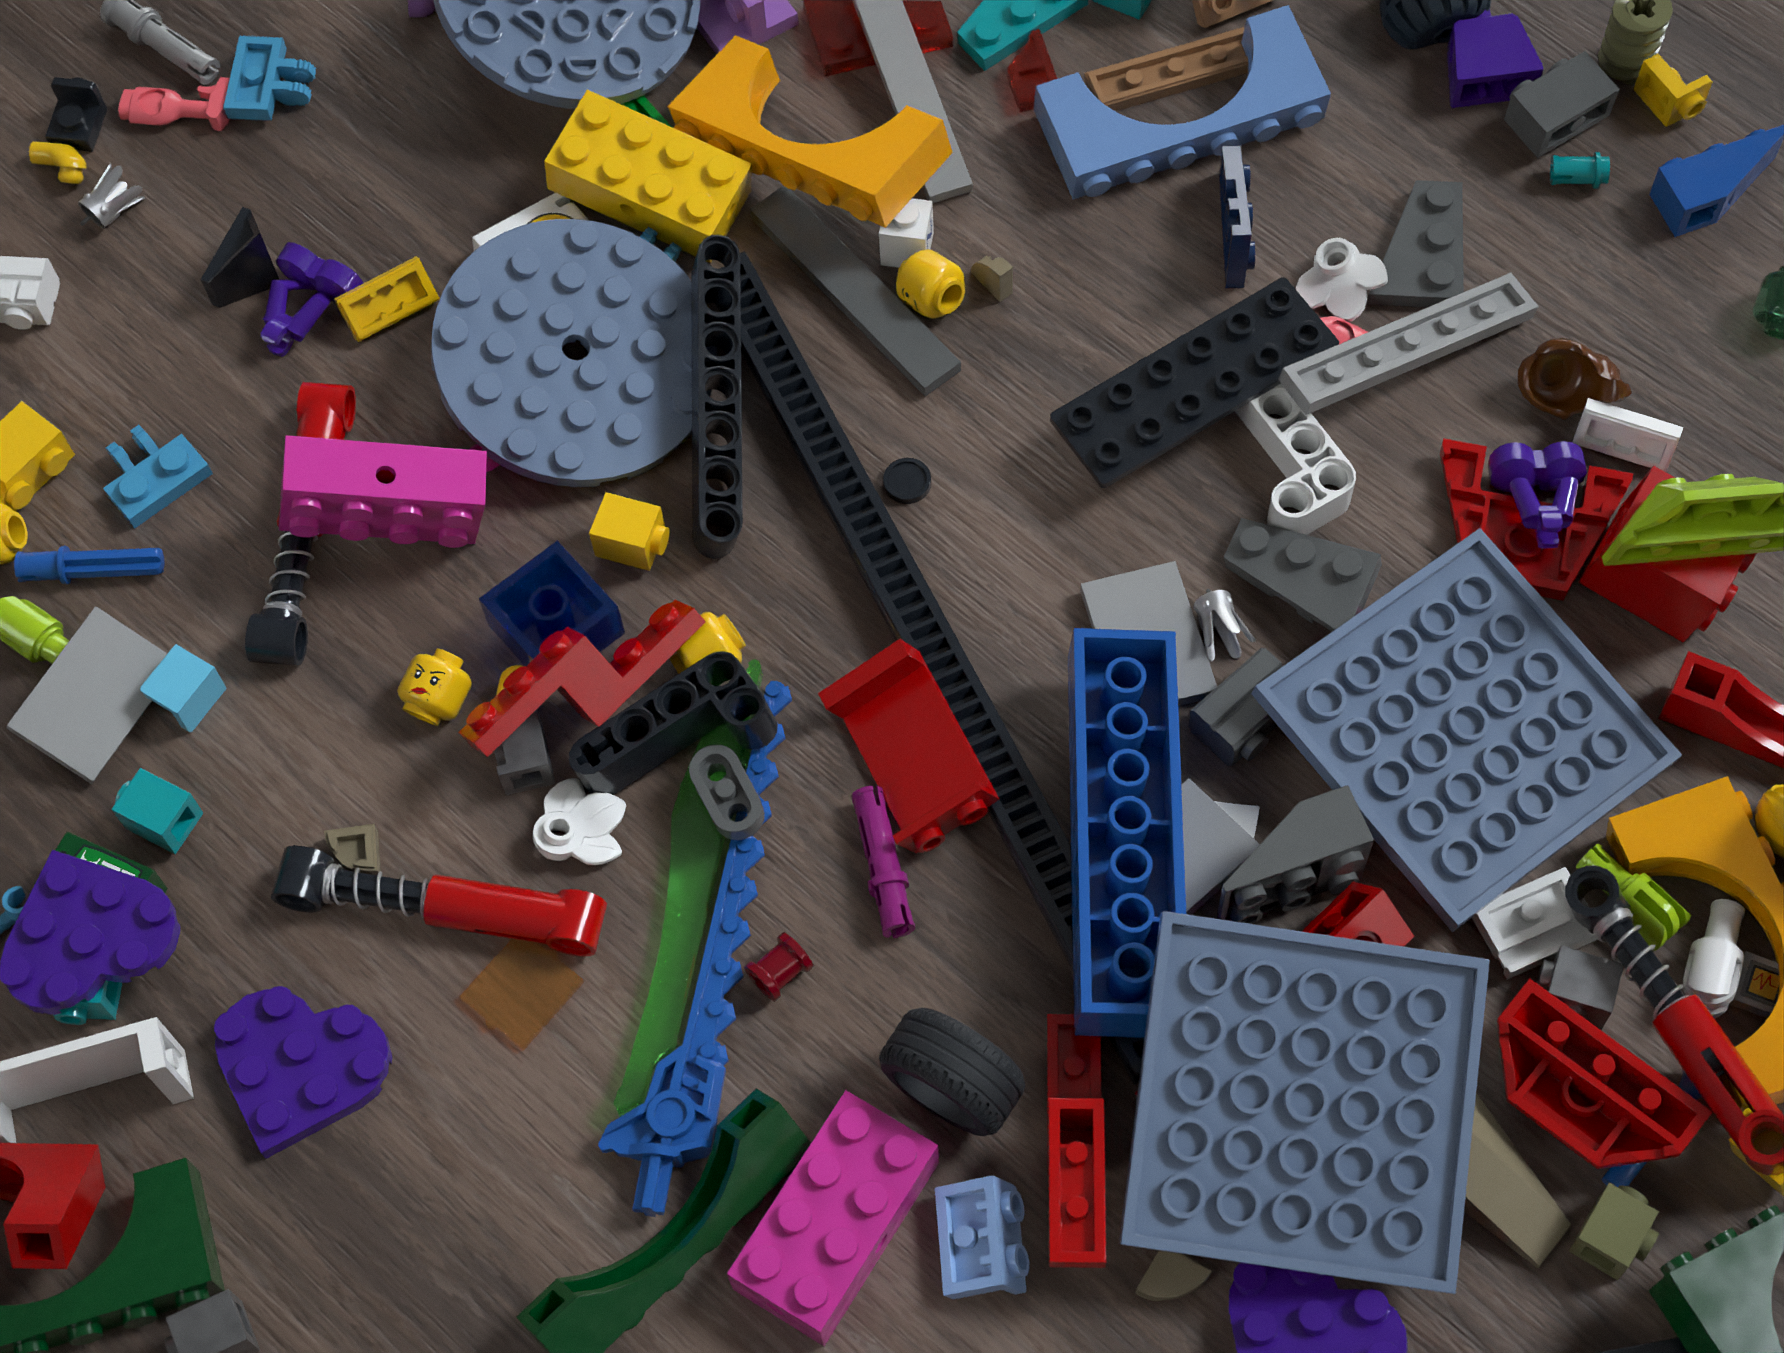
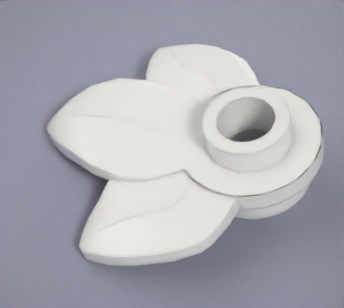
[1296,238,1388,322]
[533,778,626,865]

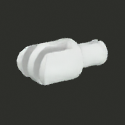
[1683,899,1745,1018]

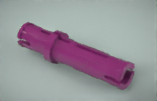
[851,786,915,938]

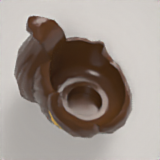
[1518,338,1632,420]

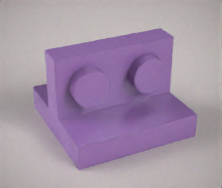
[697,0,799,55]

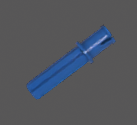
[14,546,165,584]

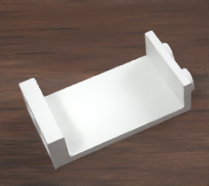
[0,1017,194,1143]

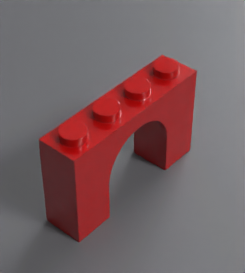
[0,1143,106,1269]

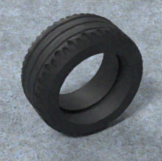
[879,1008,1025,1136]

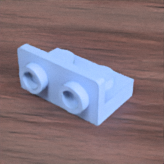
[935,1175,1029,1299]

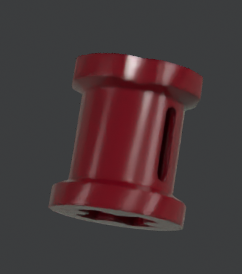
[744,932,814,1002]

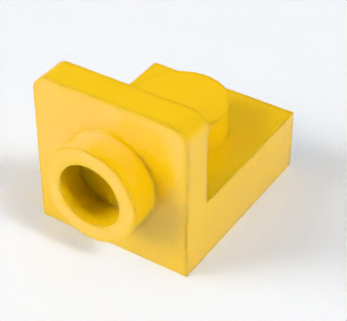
[1633,54,1713,127]

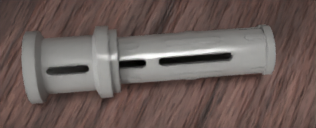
[100,0,220,85]

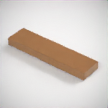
[1084,27,1248,111]

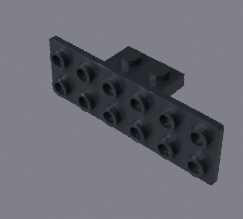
[1050,277,1339,488]

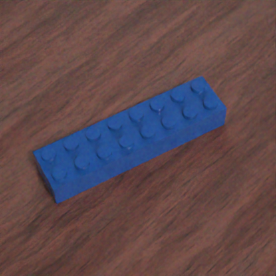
[1068,628,1186,1037]

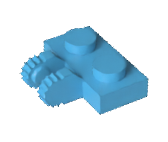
[223,36,316,120]
[103,425,213,529]

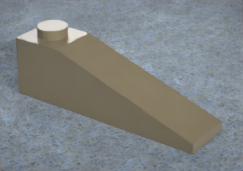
[1464,1093,1571,1269]

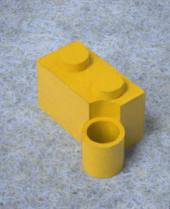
[0,401,75,511]

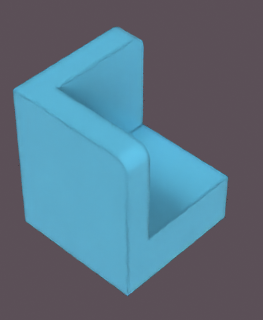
[140,644,227,733]

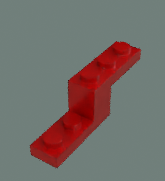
[458,600,706,757]
[1047,1014,1106,1268]

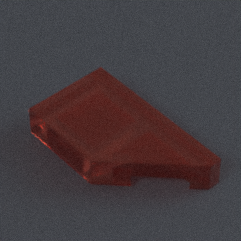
[1007,29,1058,113]

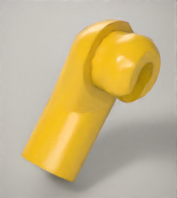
[29,141,86,184]

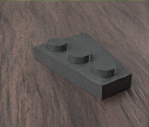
[1367,180,1464,307]
[1224,518,1382,632]

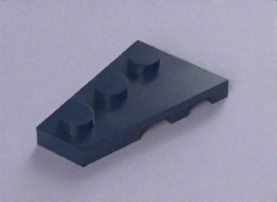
[1219,146,1255,288]

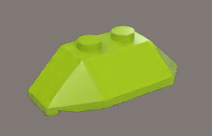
[1602,474,1784,566]

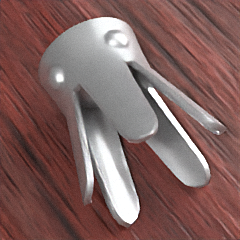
[78,163,144,229]
[1194,589,1256,662]

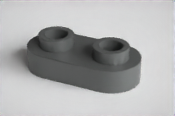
[689,745,765,840]

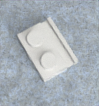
[1472,867,1598,980]

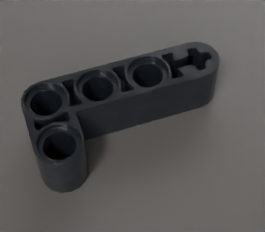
[569,651,778,795]

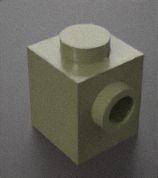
[1568,1183,1659,1280]

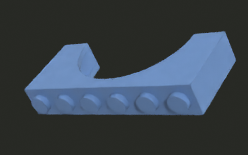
[1033,5,1331,199]

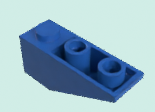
[1649,125,1784,237]

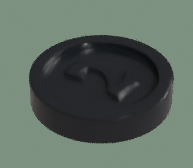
[883,458,931,504]

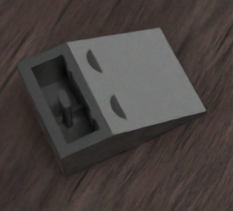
[1216,785,1374,924]

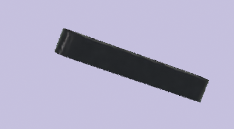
[691,235,743,559]

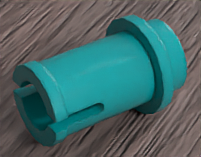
[1550,152,1610,189]

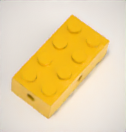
[544,89,752,263]

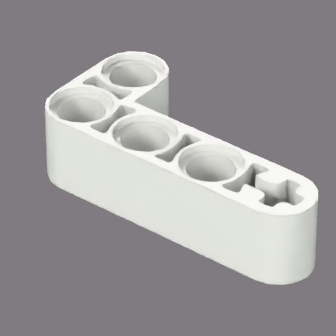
[1235,384,1356,535]

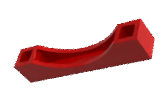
[1658,651,1784,768]

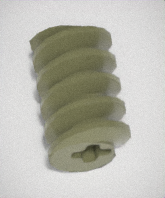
[1597,0,1673,85]

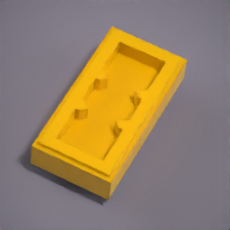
[334,257,440,342]

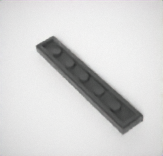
[750,186,961,396]

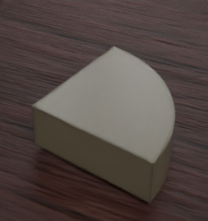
[971,256,1013,302]
[324,824,381,875]
[1135,1250,1211,1301]

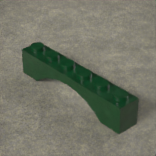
[516,1088,811,1353]

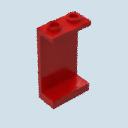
[818,639,1000,853]

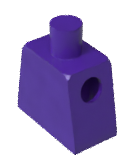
[1448,9,1544,108]

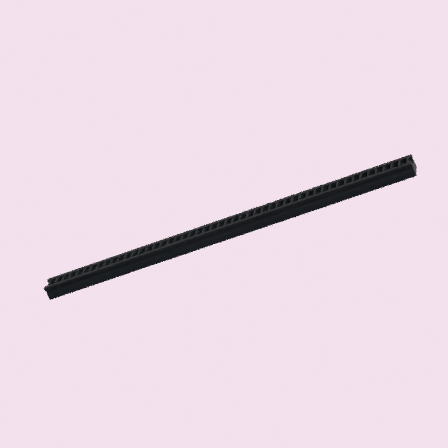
[710,251,1145,1085]

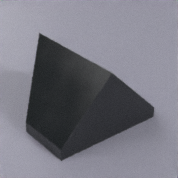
[200,207,280,308]

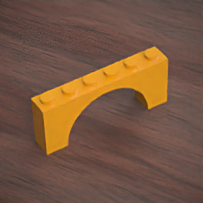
[668,35,953,228]
[1606,776,1784,1112]

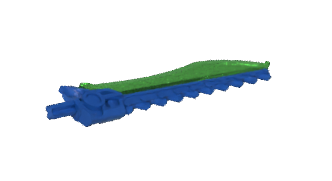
[598,659,792,1217]

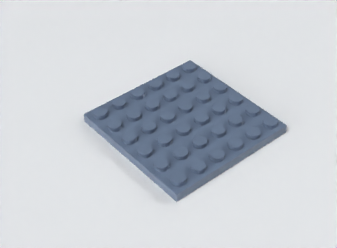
[1251,528,1682,932]
[1119,911,1490,1294]

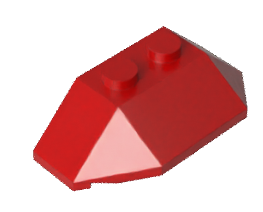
[1496,978,1713,1169]

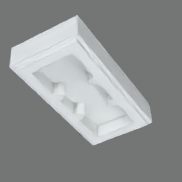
[1572,398,1683,472]

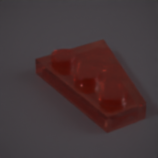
[803,0,953,77]

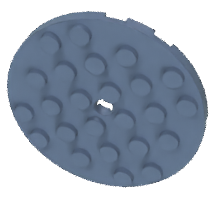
[433,0,700,109]
[431,219,717,487]

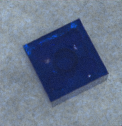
[479,540,625,666]

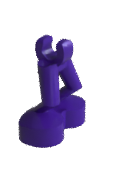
[261,242,363,357]
[1488,441,1587,548]

